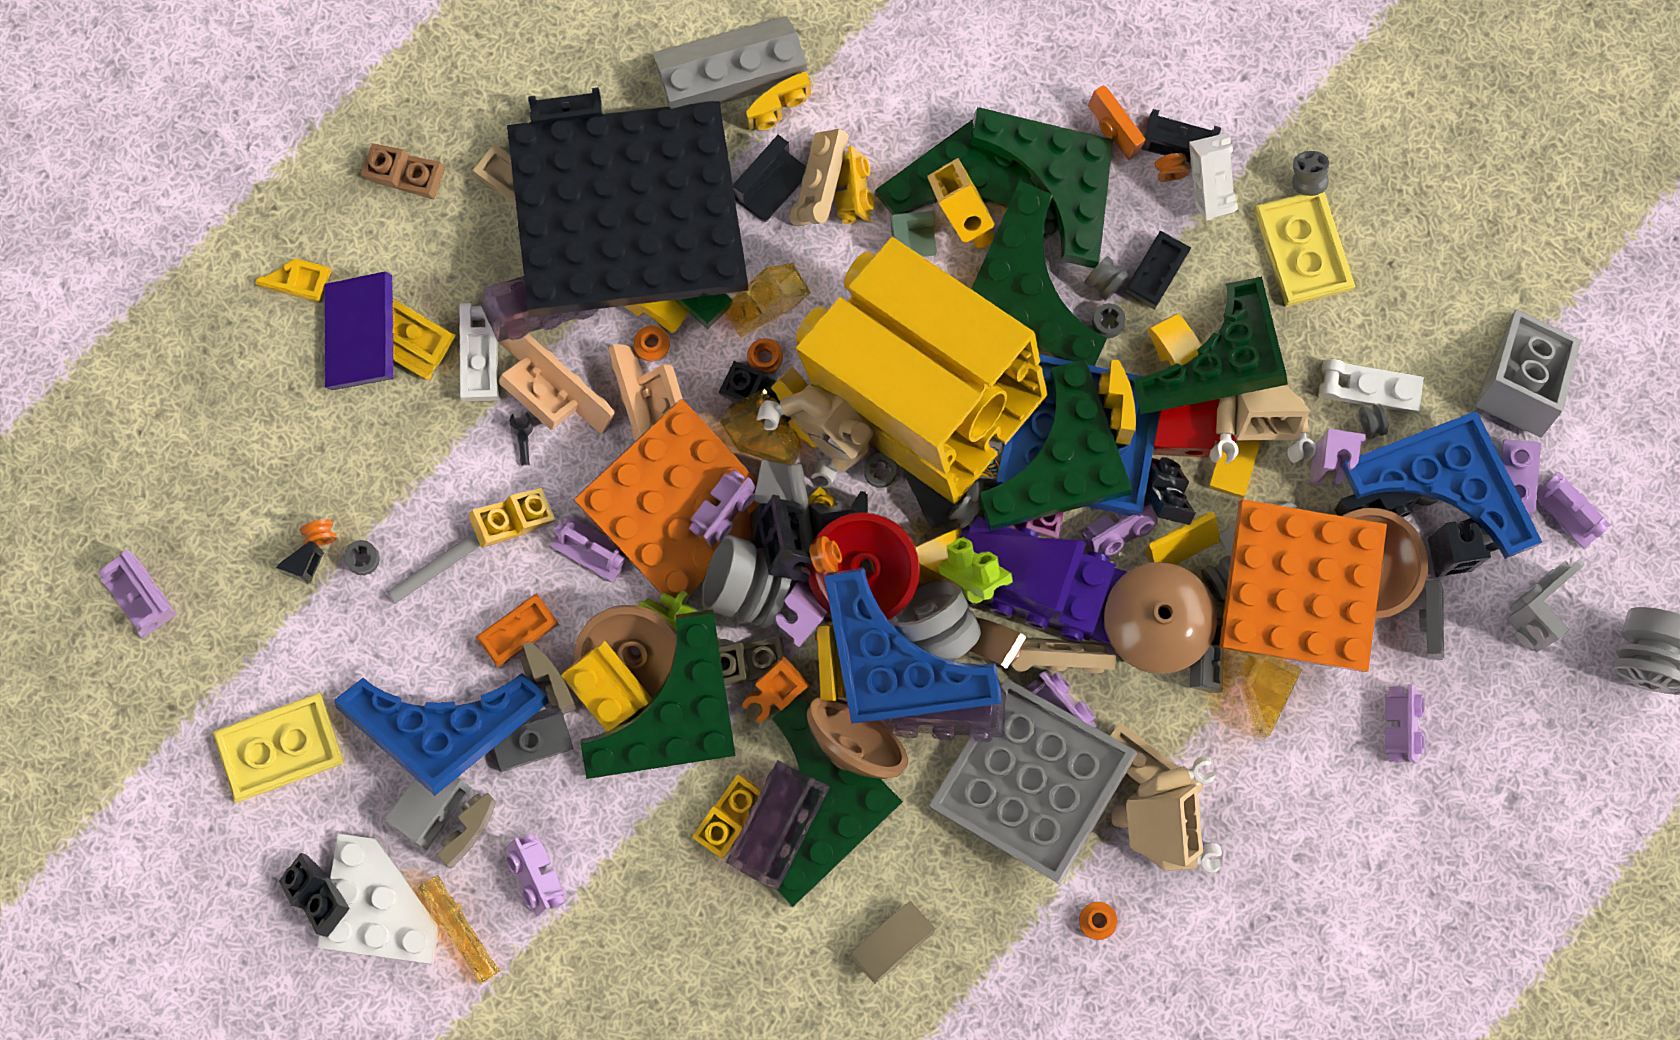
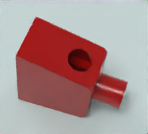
[1153,399,1237,457]

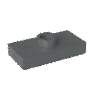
[1419,580,1444,660]
[1190,617,1224,693]
[494,712,574,772]

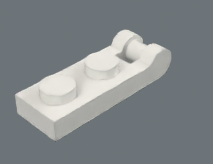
[460,302,499,402]
[1318,359,1424,414]

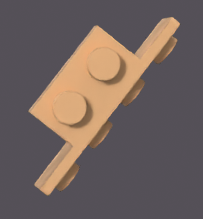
[498,318,615,434]
[608,344,683,441]

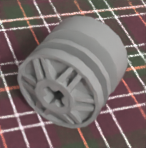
[702,535,791,628]
[1611,607,1680,695]

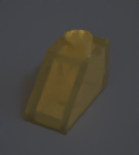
[1239,654,1303,740]

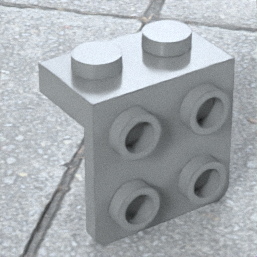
[1506,559,1585,652]

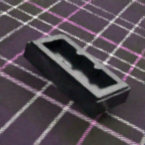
[1124,230,1191,310]

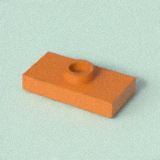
[1087,85,1146,160]
[476,593,559,668]

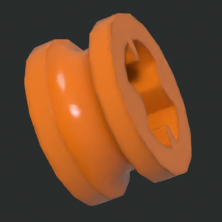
[1154,153,1190,182]
[299,519,337,546]

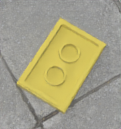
[1254,192,1355,307]
[213,693,345,803]

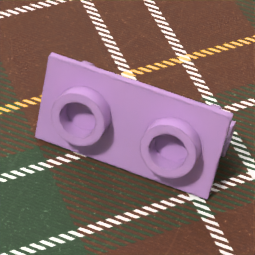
[1502,439,1541,514]
[688,469,756,547]
[1537,472,1610,549]
[1081,498,1158,556]
[550,515,628,583]
[1027,670,1097,728]
[1385,684,1425,764]
[505,833,565,917]

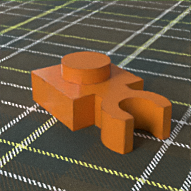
[742,656,809,723]

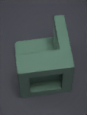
[890,211,937,257]

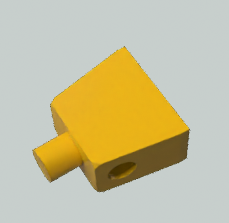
[927,158,995,248]

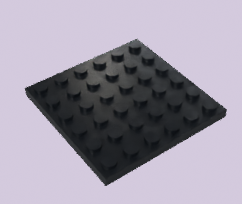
[507,101,748,317]

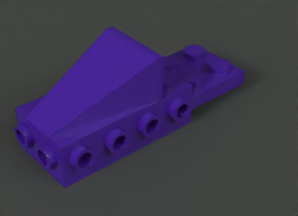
[960,515,1171,646]

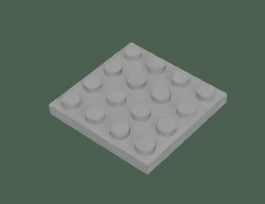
[929,678,1137,885]

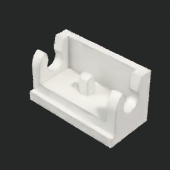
[1189,133,1238,221]

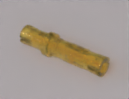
[418,875,501,985]

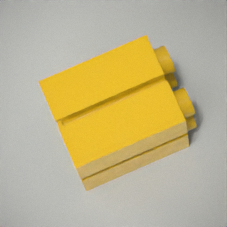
[796,236,1047,505]

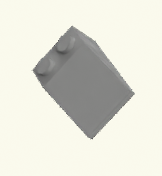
[1476,309,1581,438]

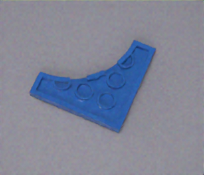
[1341,411,1542,559]
[824,568,1002,724]
[334,673,549,796]

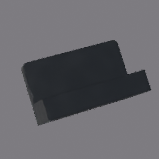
[733,134,807,222]

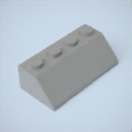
[652,16,807,109]

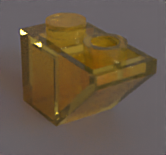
[726,263,811,338]
[720,389,802,465]

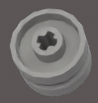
[888,579,981,661]

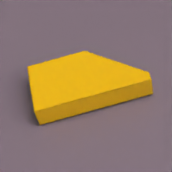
[255,258,332,303]
[1208,440,1261,499]

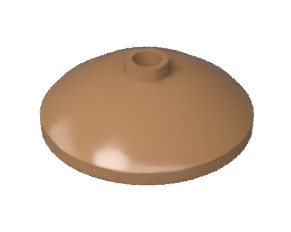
[1343,508,1428,619]
[1104,562,1217,674]
[574,605,677,713]
[807,697,908,779]

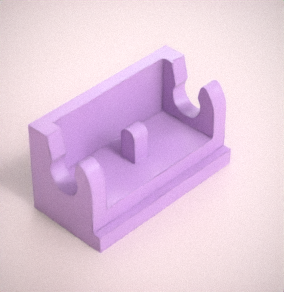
[1309,429,1366,486]
[98,550,177,638]
[775,580,827,647]

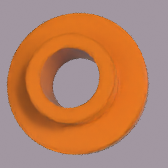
[634,325,670,362]
[747,338,783,374]
[809,536,842,574]
[1079,902,1118,940]

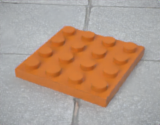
[573,399,758,598]
[1219,499,1387,672]

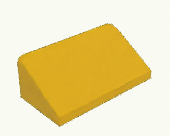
[1144,511,1220,565]

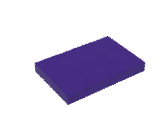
[325,271,393,390]

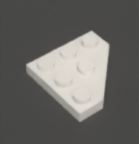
[317,834,439,964]

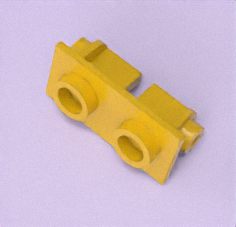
[835,145,874,224]

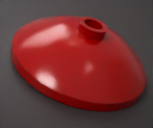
[807,512,920,620]

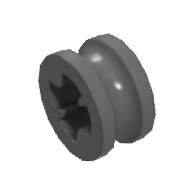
[1092,303,1126,339]
[1359,403,1388,439]
[864,453,897,488]
[947,491,981,529]
[344,540,380,576]

